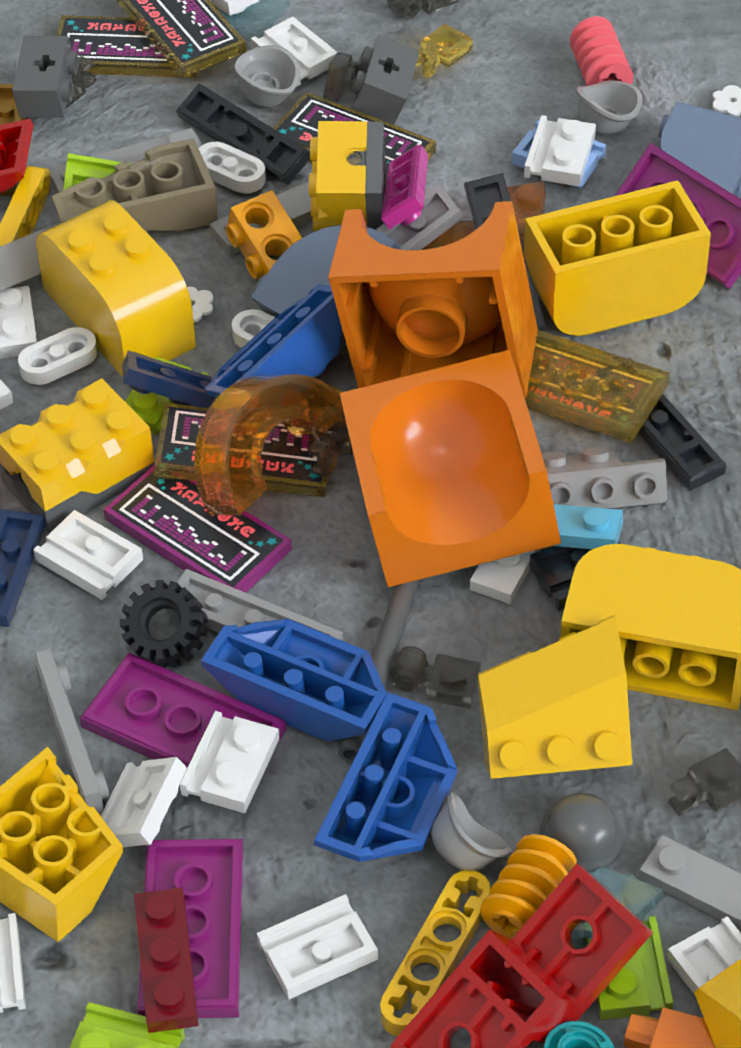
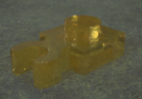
[415,23,473,78]

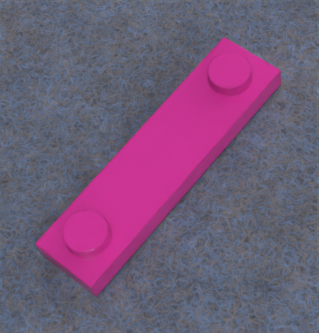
[381,144,428,230]

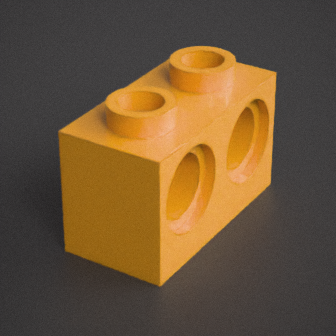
[225,190,302,280]

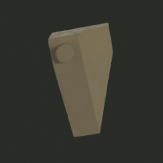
[52,138,218,231]

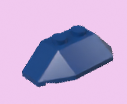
[204,284,342,407]
[201,619,387,742]
[314,692,458,862]

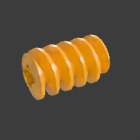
[480,834,577,939]

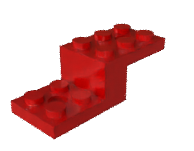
[390,863,653,1048]

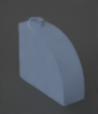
[659,102,741,198]
[251,225,402,357]

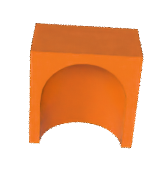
[328,201,538,398]
[340,350,561,588]

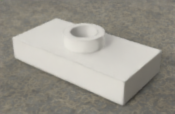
[470,549,541,605]

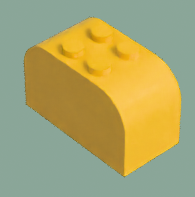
[524,180,711,336]
[36,200,196,377]
[560,544,741,711]

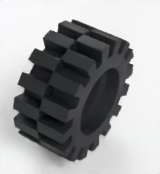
[120,580,208,668]

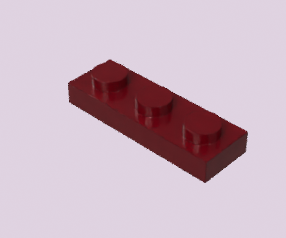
[134,887,199,1033]

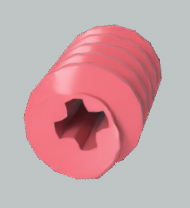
[570,16,634,86]

